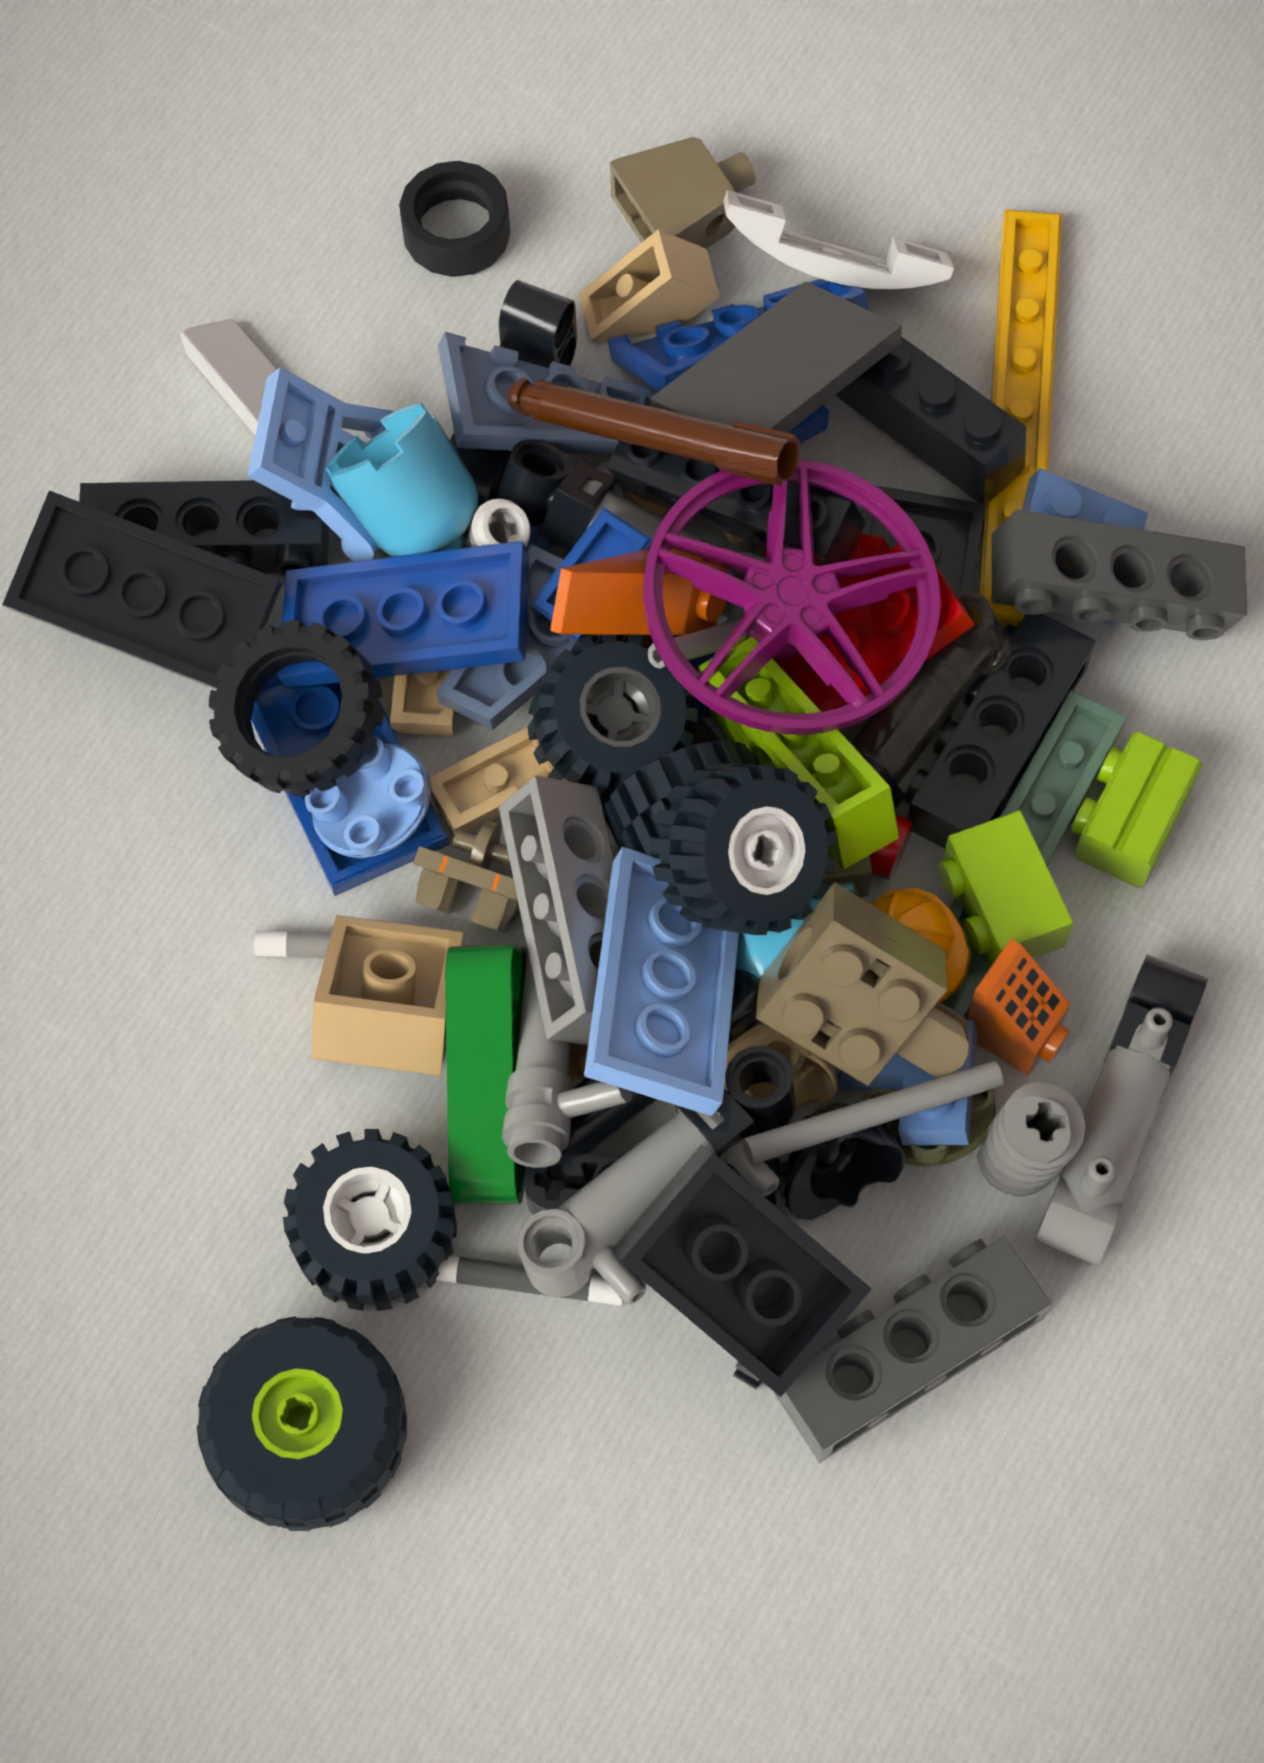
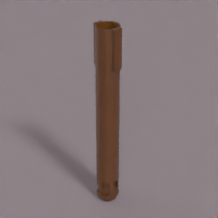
[507,378,801,486]

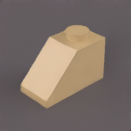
[579,229,720,344]

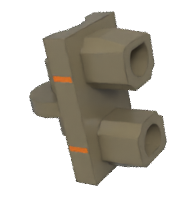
[413,820,519,933]

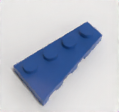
[607,279,869,391]

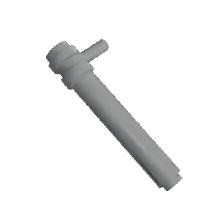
[502,947,632,1168]

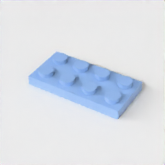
[584,846,739,1116]

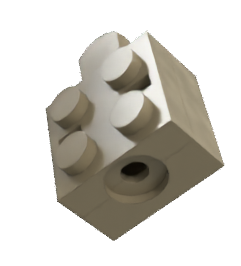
[756,882,969,1086]

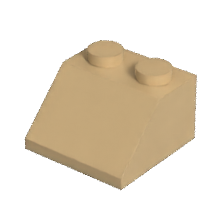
[311,915,464,1076]

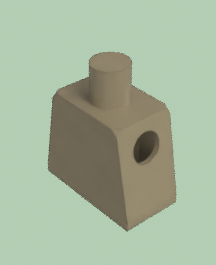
[610,137,756,249]

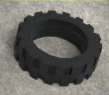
[208,620,384,796]

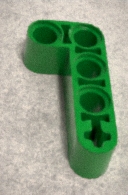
[445,944,527,1205]

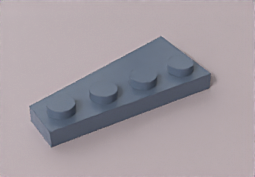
[438,331,659,456]

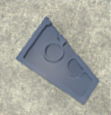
[437,544,600,730]

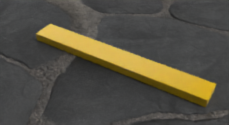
[976,209,1062,629]

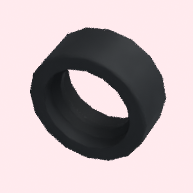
[399,161,511,277]

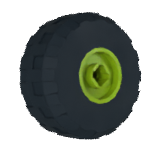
[196,1316,407,1531]

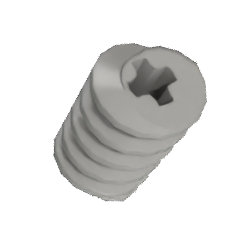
[977,1081,1086,1197]

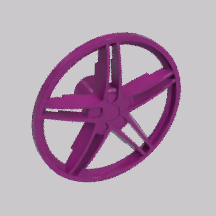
[643,459,940,735]

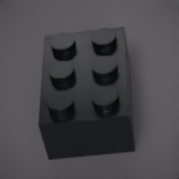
[612,1144,872,1397]

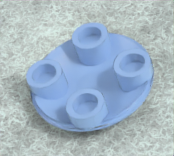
[305,736,431,858]

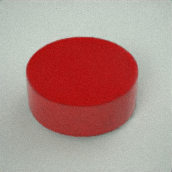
[869,814,914,880]

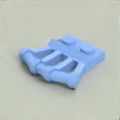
[247,367,394,562]

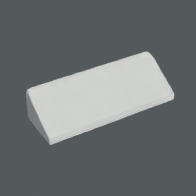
[180,319,276,435]

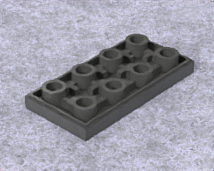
[650,281,902,433]

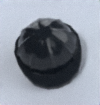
[783,1103,906,1220]

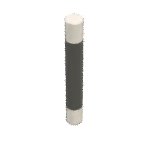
[436,1255,623,1306]

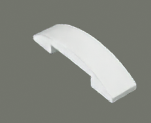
[723,190,954,289]

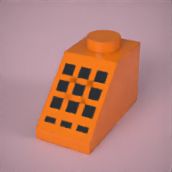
[966,939,1071,1076]

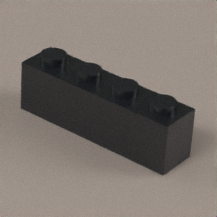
[835,298,1027,505]

